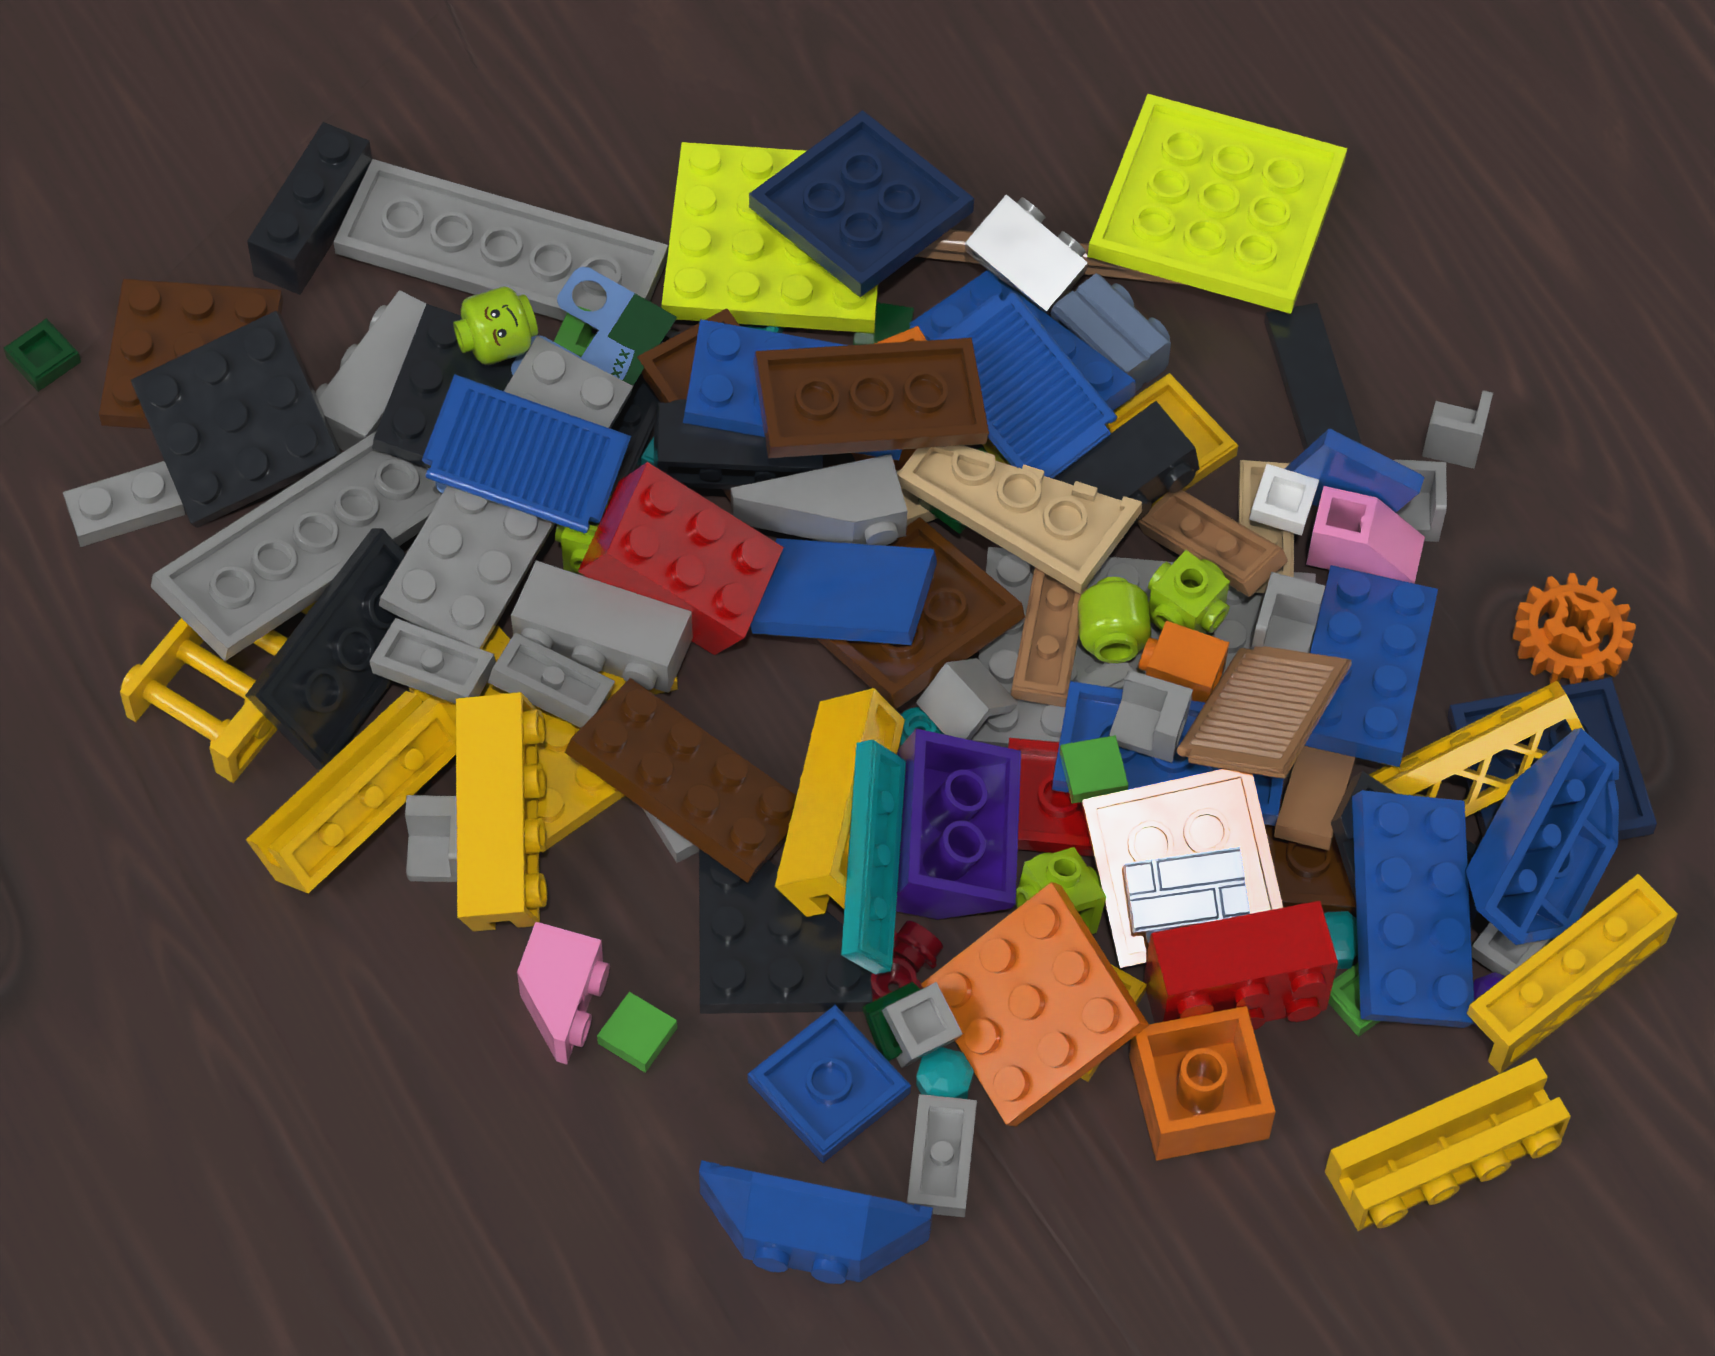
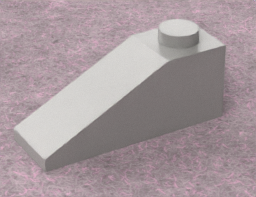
[731,454,908,546]

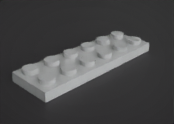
[334,159,668,331]
[379,336,633,649]
[151,431,442,661]

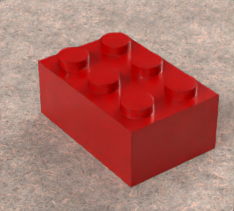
[578,462,784,655]
[1143,901,1338,1030]

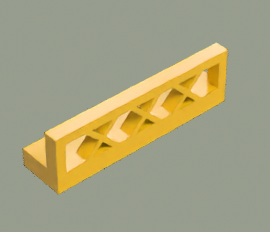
[1369,681,1585,817]
[1467,874,1678,1074]

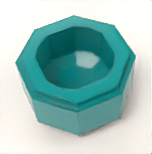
[1324,911,1358,969]
[916,1047,974,1099]

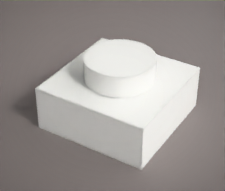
[1249,464,1319,536]

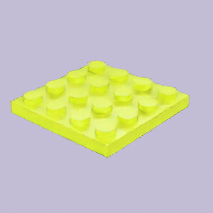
[1087,94,1348,314]
[661,142,879,333]

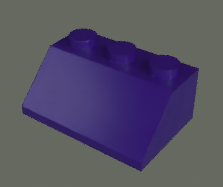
[896,729,1021,919]

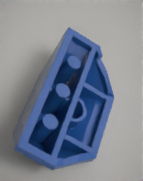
[1466,728,1619,945]
[699,1160,933,1284]

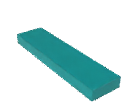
[841,739,906,974]

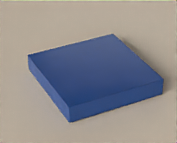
[1284,429,1424,513]
[747,1005,911,1163]

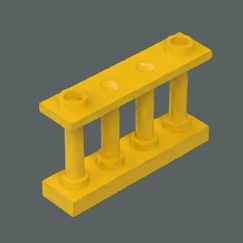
[120,601,316,783]

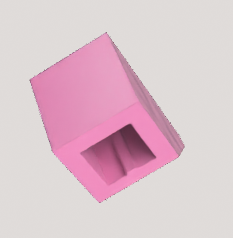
[1306,486,1425,584]
[517,922,610,1064]

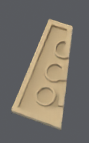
[897,445,1142,594]

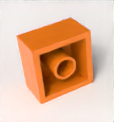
[1129,1006,1276,1161]

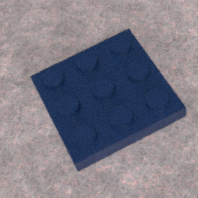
[749,110,974,297]
[1447,677,1657,840]

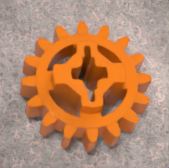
[1512,573,1636,684]

